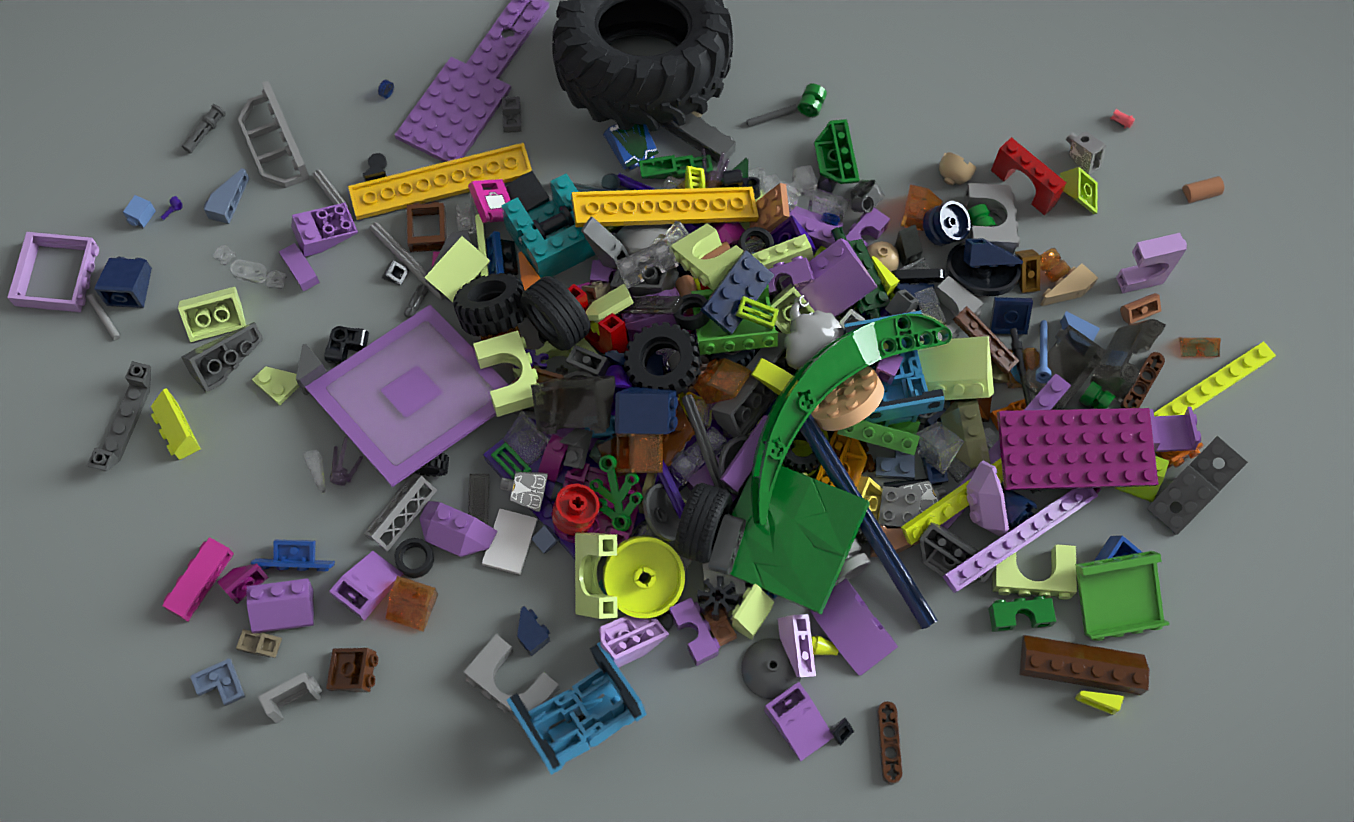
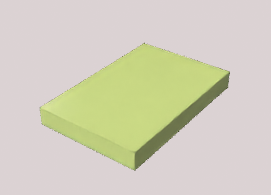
[424,236,490,303]

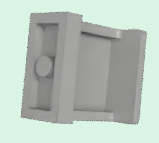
[258,672,322,723]

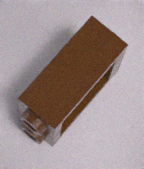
[407,202,447,252]

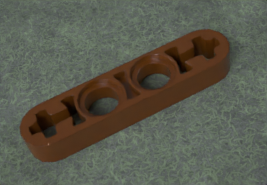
[1120,352,1165,408]
[877,701,902,784]

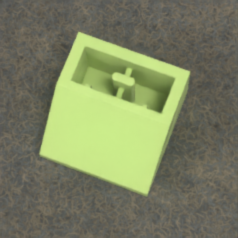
[731,584,774,640]

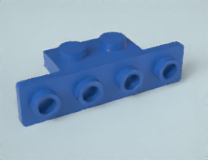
[251,539,335,571]

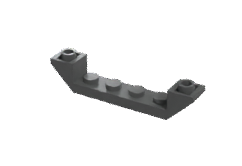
[87,361,151,472]

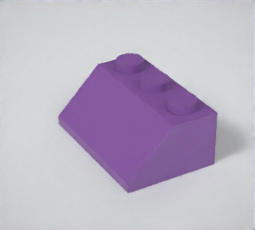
[789,205,844,250]
[247,579,314,634]

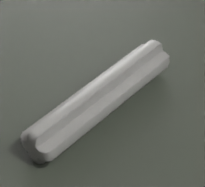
[313,170,349,209]

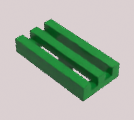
[491,442,532,480]

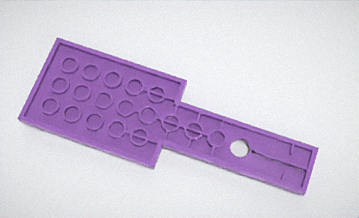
[395,0,549,162]

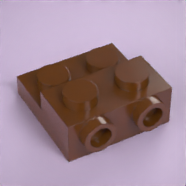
[326,648,379,692]

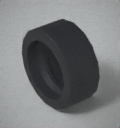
[737,227,774,254]
[672,294,710,330]
[394,538,434,578]

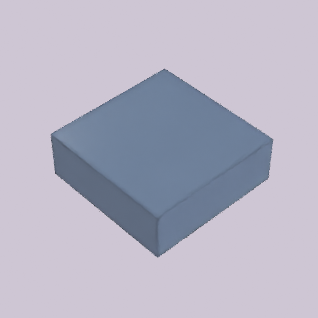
[531,525,559,553]

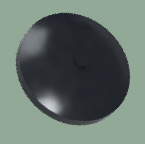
[946,242,1021,296]

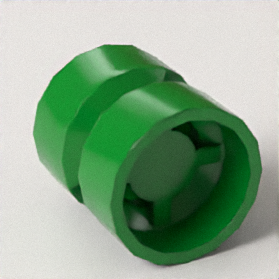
[797,83,827,118]
[967,204,997,229]
[1079,381,1115,409]

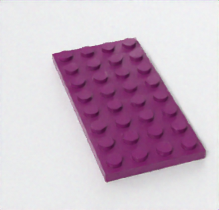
[997,408,1159,490]

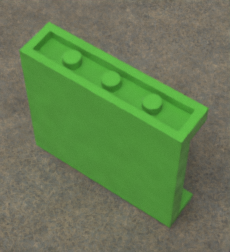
[691,285,778,355]
[837,420,920,455]
[1075,551,1170,641]

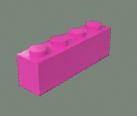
[162,537,234,622]

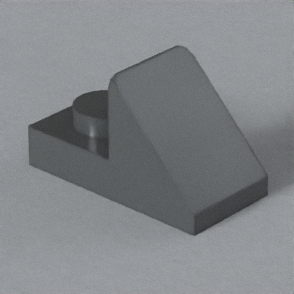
[560,428,593,470]

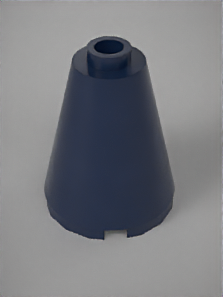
[1001,484,1037,532]

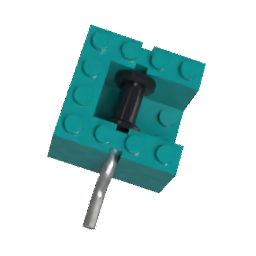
[501,173,596,278]

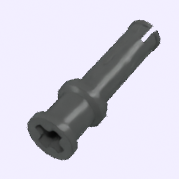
[182,104,226,153]

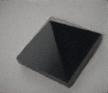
[815,175,837,195]
[831,718,854,746]

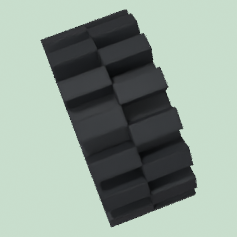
[415,453,449,477]

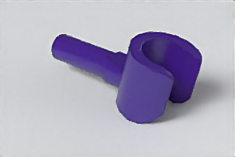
[161,196,183,220]

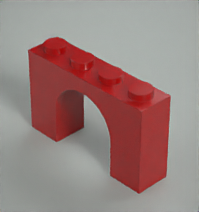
[991,137,1067,216]
[567,284,629,354]

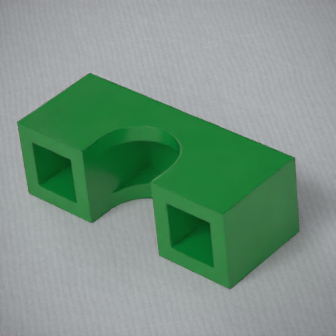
[988,596,1056,632]

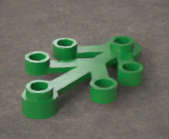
[589,455,643,531]

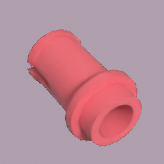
[1111,109,1135,128]

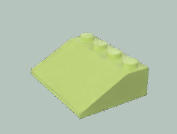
[917,336,994,400]

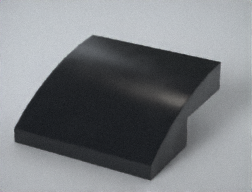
[506,171,550,212]

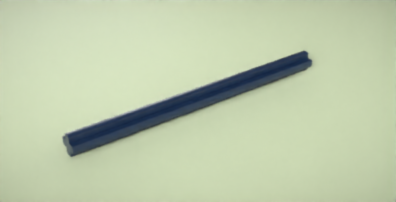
[800,414,938,629]

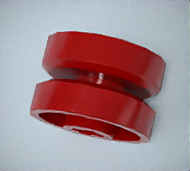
[551,484,600,536]

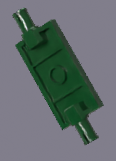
[831,227,890,319]

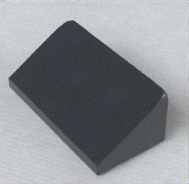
[501,239,518,275]

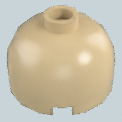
[939,152,976,186]
[867,241,899,274]

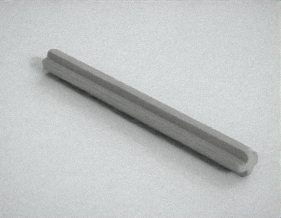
[370,222,446,300]

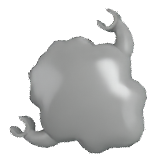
[612,224,682,259]
[784,295,845,369]

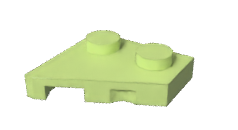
[252,367,300,405]

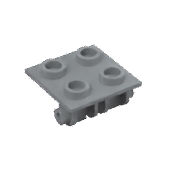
[878,486,922,528]

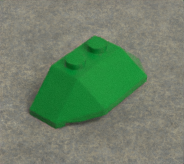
[814,119,860,184]

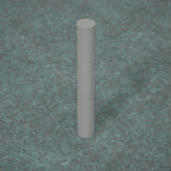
[87,293,120,340]

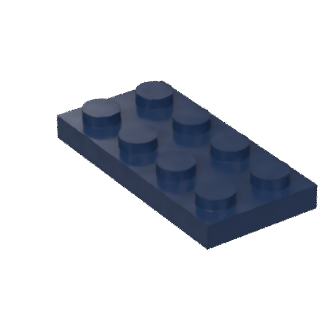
[700,250,775,335]

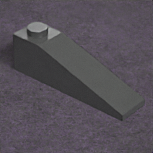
[181,322,263,392]

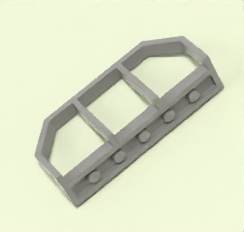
[238,81,310,188]

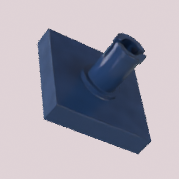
[989,297,1033,334]

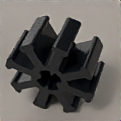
[697,576,739,621]

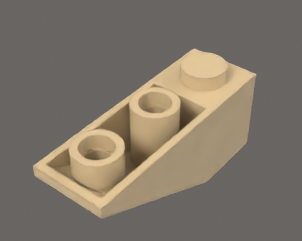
[1040,263,1098,306]

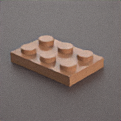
[749,183,790,241]

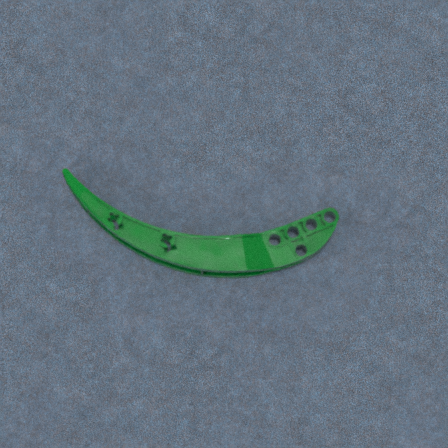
[751,313,952,525]

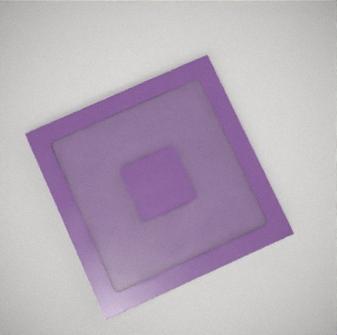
[305,305,509,487]

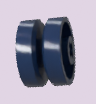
[923,201,971,246]

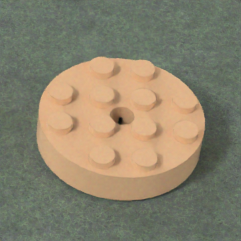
[811,366,884,431]

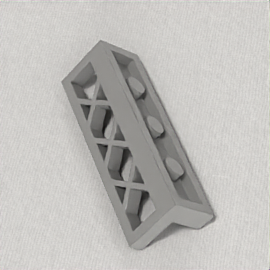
[364,473,437,551]

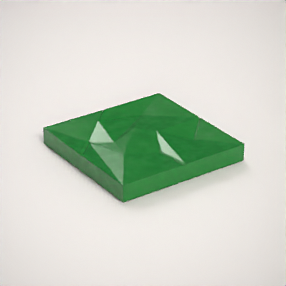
[729,466,870,615]

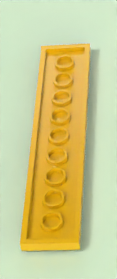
[348,142,532,220]
[571,187,759,227]

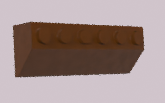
[1019,635,1150,695]

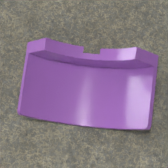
[810,578,898,675]

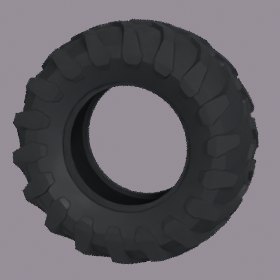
[552,0,733,132]

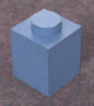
[123,195,156,228]

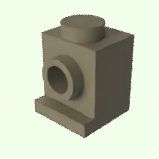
[581,281,612,305]

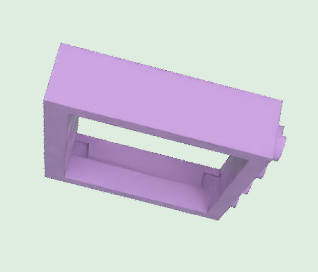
[7,232,99,312]

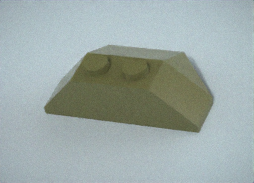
[940,398,991,469]

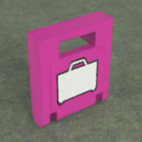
[468,179,511,223]

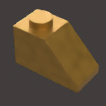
[1015,249,1040,293]

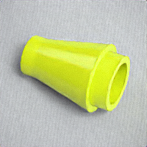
[811,635,839,656]

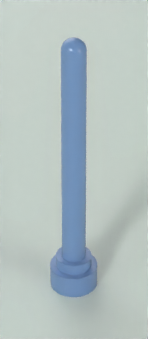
[1035,320,1051,384]

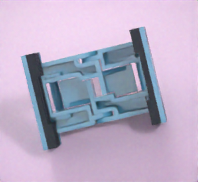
[844,310,945,427]
[506,642,647,775]

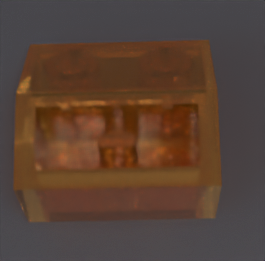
[616,433,663,473]
[385,576,438,632]

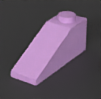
[778,614,816,677]

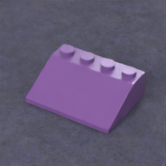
[781,238,878,317]

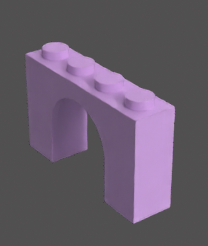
[1116,233,1187,293]

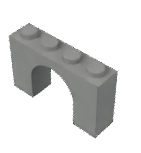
[965,183,1020,254]
[911,276,983,341]
[464,634,560,726]

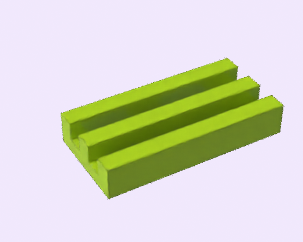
[735,296,779,329]

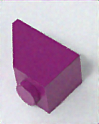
[538,434,568,483]

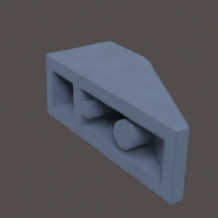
[204,168,249,224]

